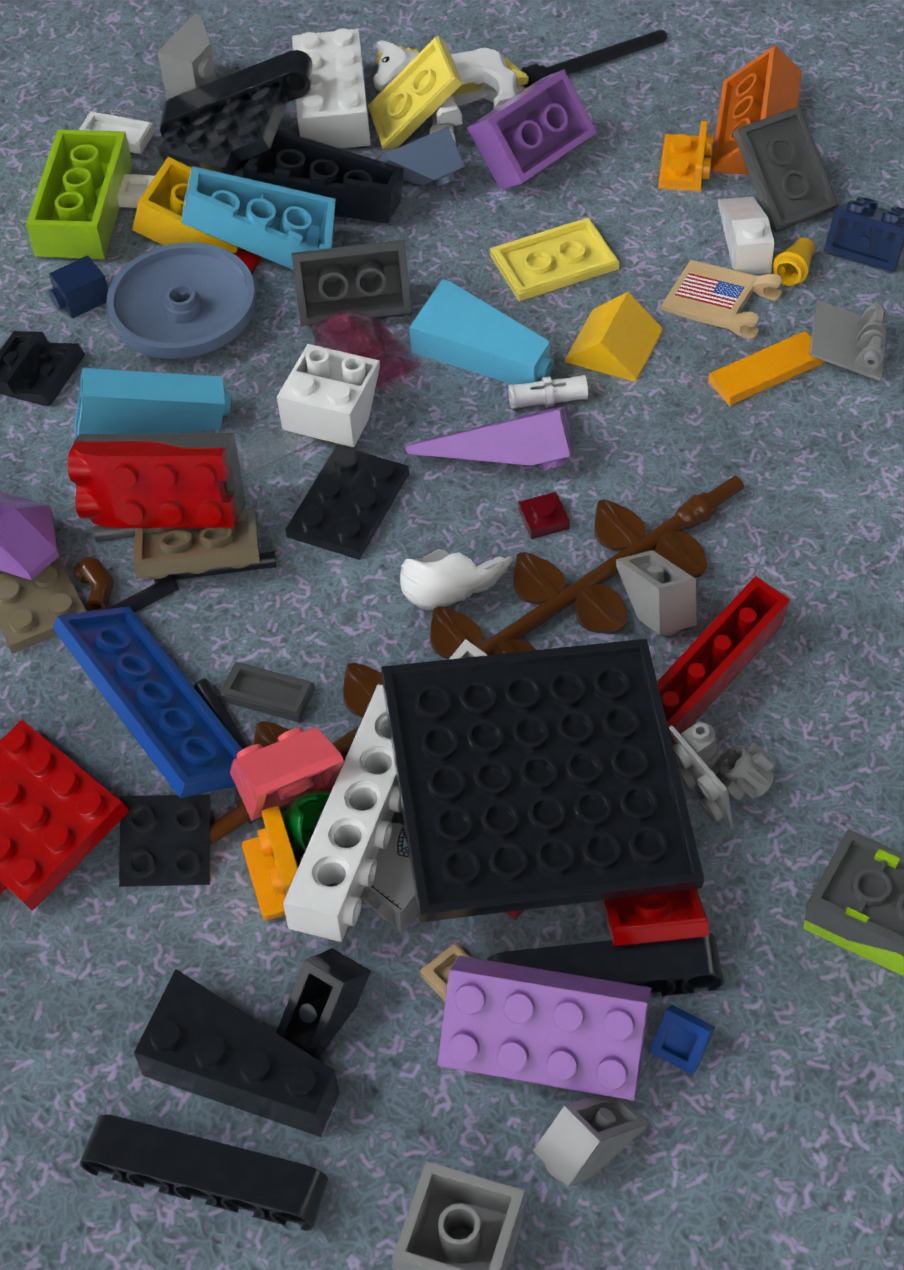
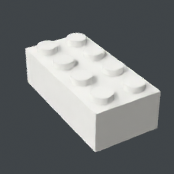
[292,28,371,149]

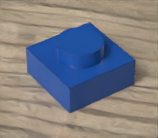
[649,1005,715,1075]

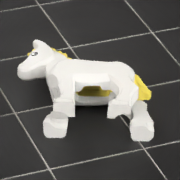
[374,41,529,142]

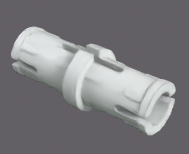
[508,375,588,410]

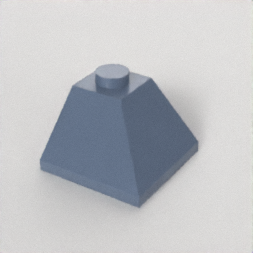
[375,127,465,187]

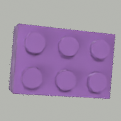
[467,69,597,189]

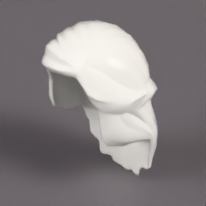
[400,549,513,610]

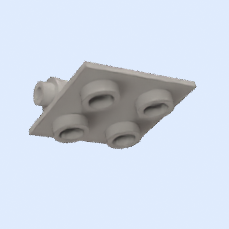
[809,300,888,381]
[668,722,734,830]

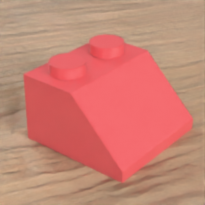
[230,727,344,821]

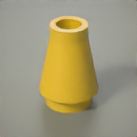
[773,237,815,286]

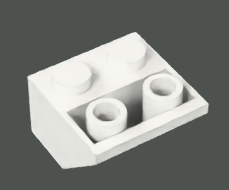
[277,344,380,447]

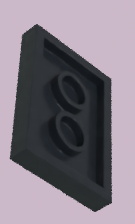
[285,445,409,560]

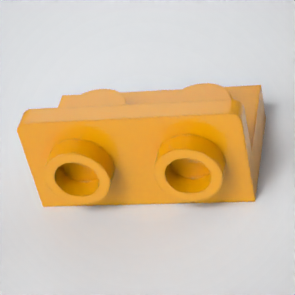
[658,121,714,191]
[241,806,298,921]

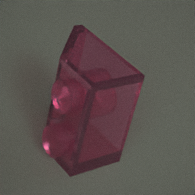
[313,309,421,390]

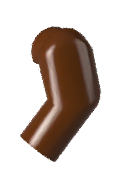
[74,557,114,610]

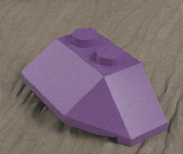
[0,491,59,580]

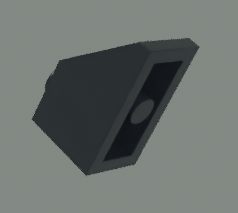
[276,948,371,1059]

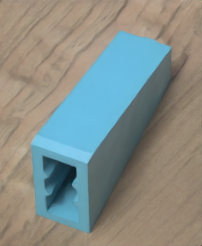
[409,279,554,385]
[75,368,231,438]

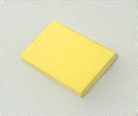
[367,36,463,152]
[490,217,619,302]

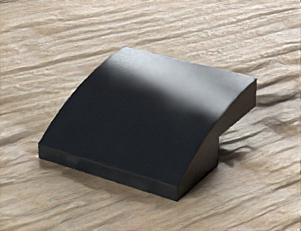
[0,331,85,406]

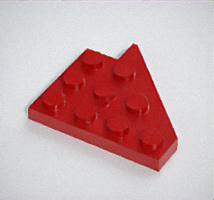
[0,719,129,911]

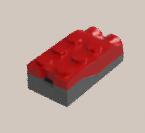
[67,433,246,528]

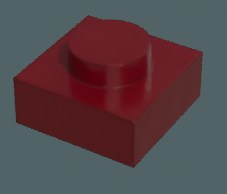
[518,492,570,539]

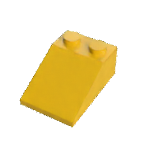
[132,157,239,253]

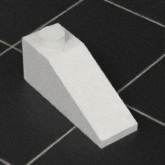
[718,197,774,275]

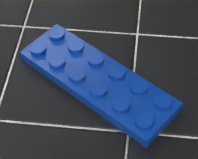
[53,606,243,798]

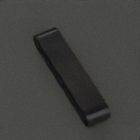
[160,50,313,138]
[486,933,724,997]
[80,1114,328,1231]

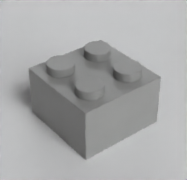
[392,1161,526,1270]

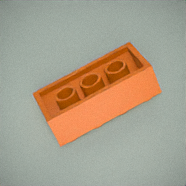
[710,45,802,175]

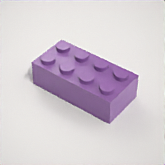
[437,956,652,1101]

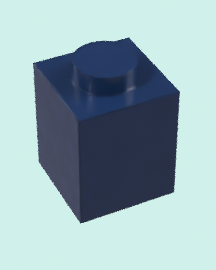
[49,255,108,318]

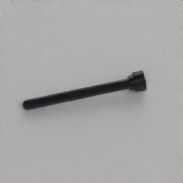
[521,30,667,88]

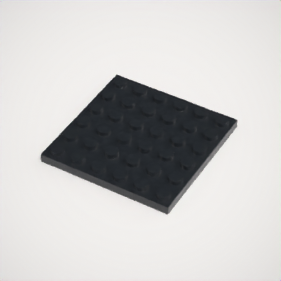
[381,639,705,923]

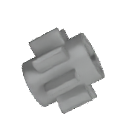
[718,743,775,801]

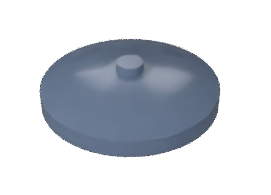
[106,243,257,359]

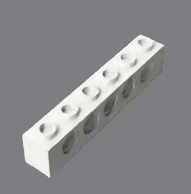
[283,685,402,942]

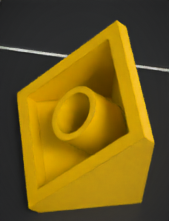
[565,292,663,382]

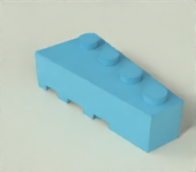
[181,166,335,270]

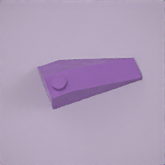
[405,405,574,470]

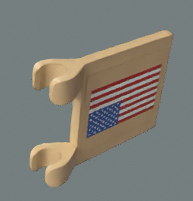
[660,260,782,339]

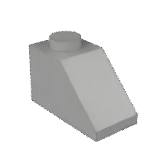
[616,550,697,636]
[533,1095,649,1187]

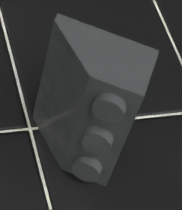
[291,240,412,326]

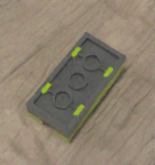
[803,829,904,976]

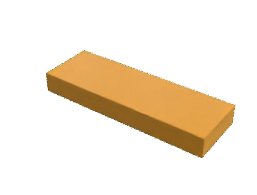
[708,331,826,406]

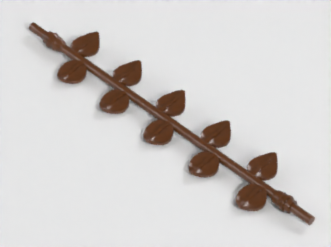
[210,476,744,845]

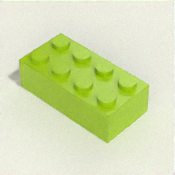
[26,129,133,259]

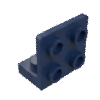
[823,197,904,272]

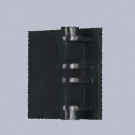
[119,794,215,887]

